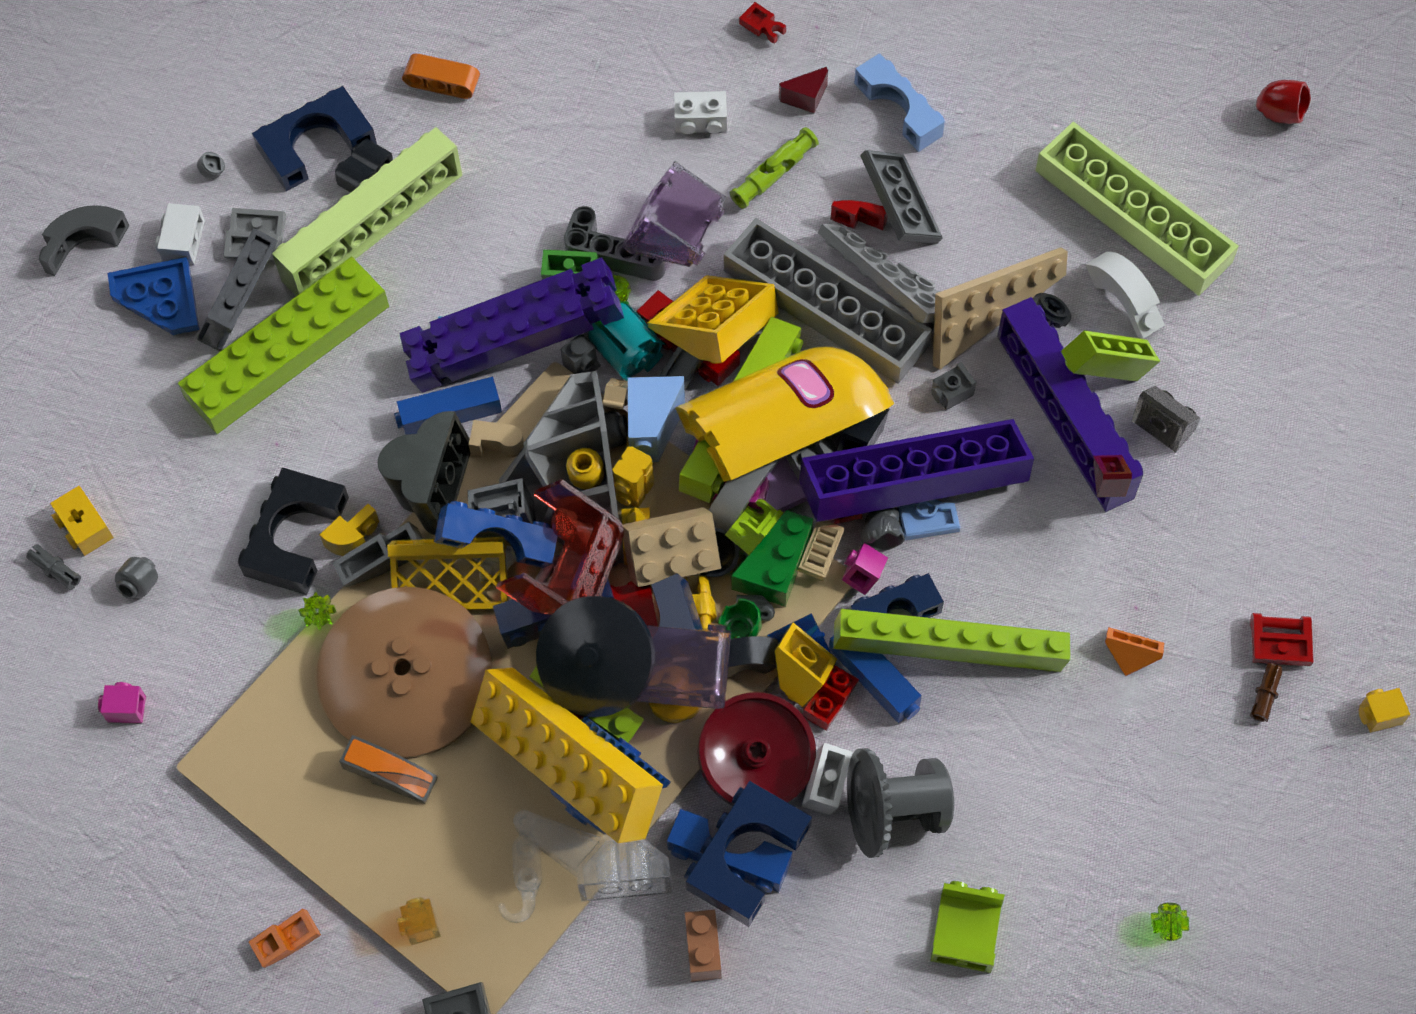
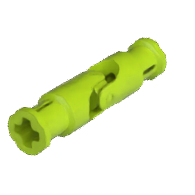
[729,127,819,209]

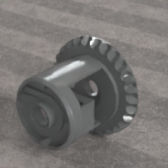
[847,748,954,858]

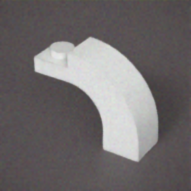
[1085,252,1165,339]

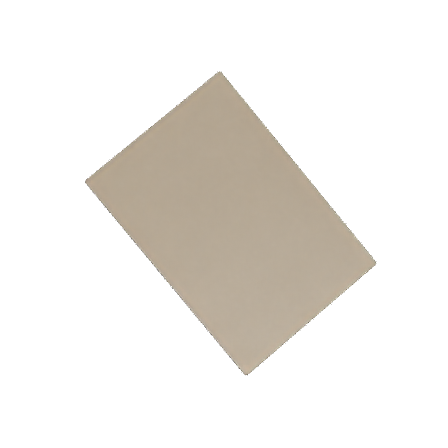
[177,362,852,1014]

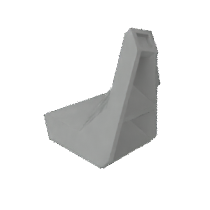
[499,371,624,567]

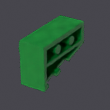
[731,510,814,607]

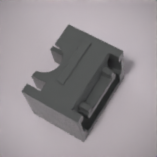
[468,478,536,538]

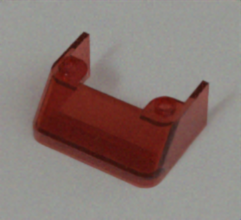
[496,479,624,615]

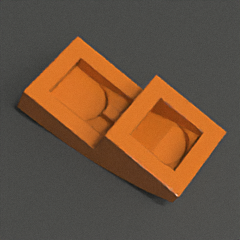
[249,908,321,968]

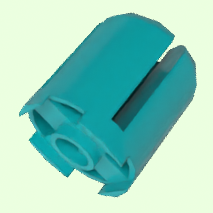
[588,303,665,381]

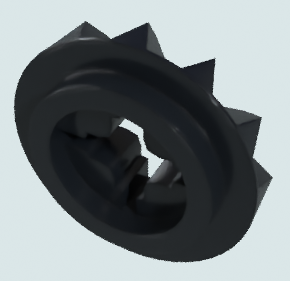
[1033,293,1071,328]

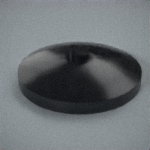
[536,596,655,717]

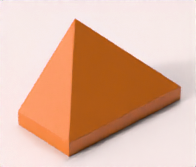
[1105,627,1165,676]

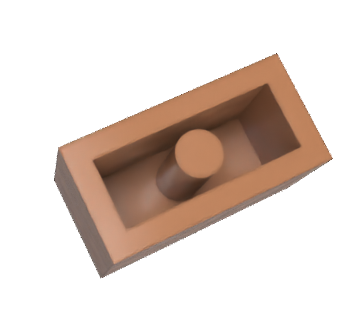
[685,909,722,982]

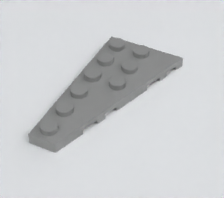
[818,224,941,324]

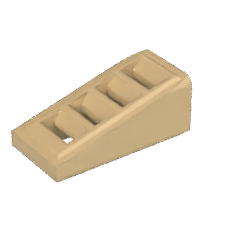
[797,520,844,581]

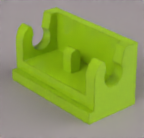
[725,499,783,555]

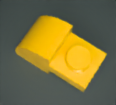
[320,504,380,556]

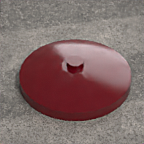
[697,692,816,806]

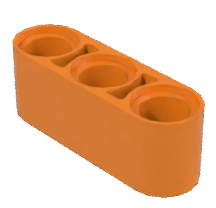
[402,53,480,99]

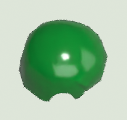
[718,598,762,640]

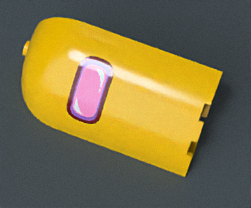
[675,347,894,482]

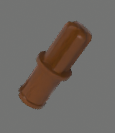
[1250,663,1282,722]

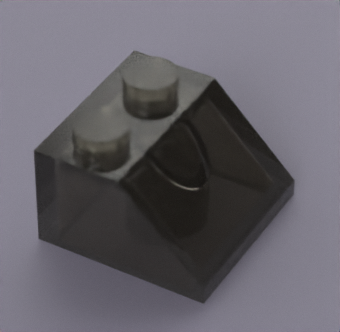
[1131,386,1200,453]

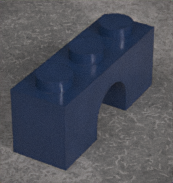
[850,573,944,618]

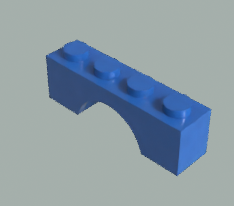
[434,501,558,568]
[667,809,793,893]

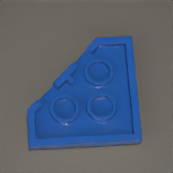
[107,257,200,335]

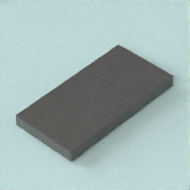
[860,150,943,244]

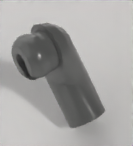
[736,595,775,622]

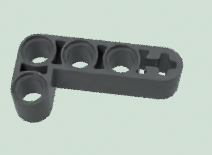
[564,206,666,281]

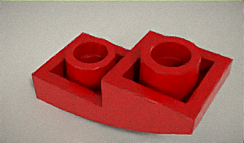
[802,665,859,731]

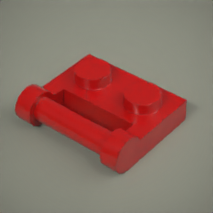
[1250,613,1314,666]

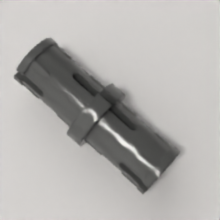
[26,544,81,590]

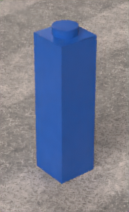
[394,376,502,435]
[829,635,922,723]

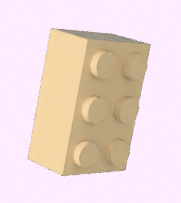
[621,507,721,587]

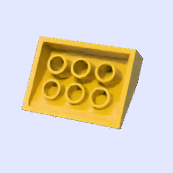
[648,275,779,364]

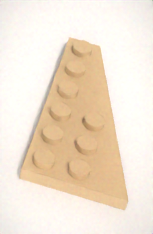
[933,247,1068,370]

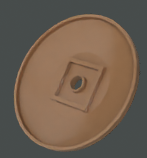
[317,587,492,759]

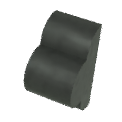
[377,411,471,535]

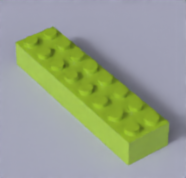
[178,256,389,434]

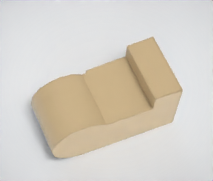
[469,420,524,457]

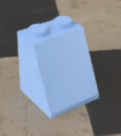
[628,376,685,462]

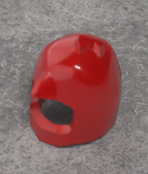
[1256,80,1311,124]

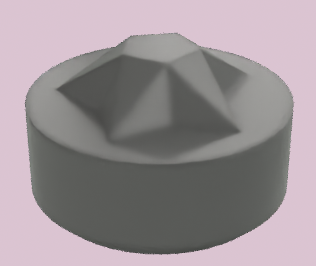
[197,152,225,179]

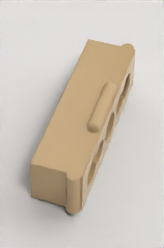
[602,378,628,410]

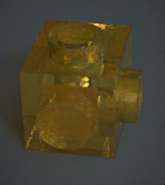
[397,897,441,945]

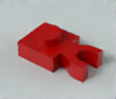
[739,2,787,44]

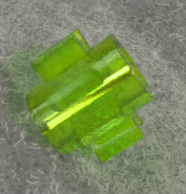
[298,592,337,630]
[1151,902,1190,941]

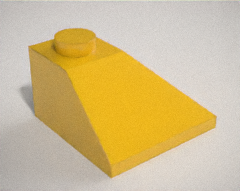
[775,622,837,707]

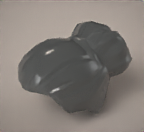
[861,507,905,551]

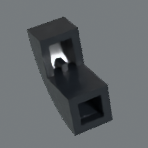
[697,636,778,681]

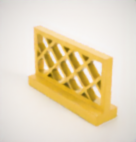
[387,537,508,609]

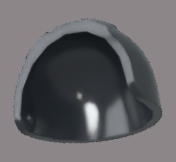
[700,527,740,577]

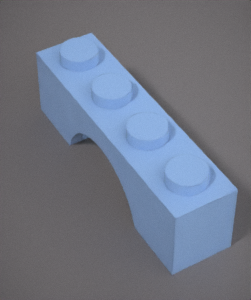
[854,53,945,152]

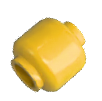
[566,448,605,490]

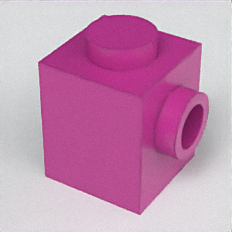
[842,543,888,595]
[98,682,146,723]

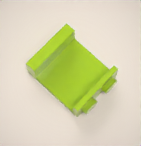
[930,881,1005,973]

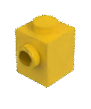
[1359,688,1411,733]

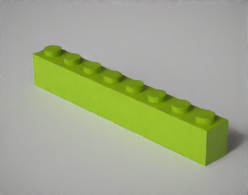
[679,317,803,503]
[833,609,1071,672]

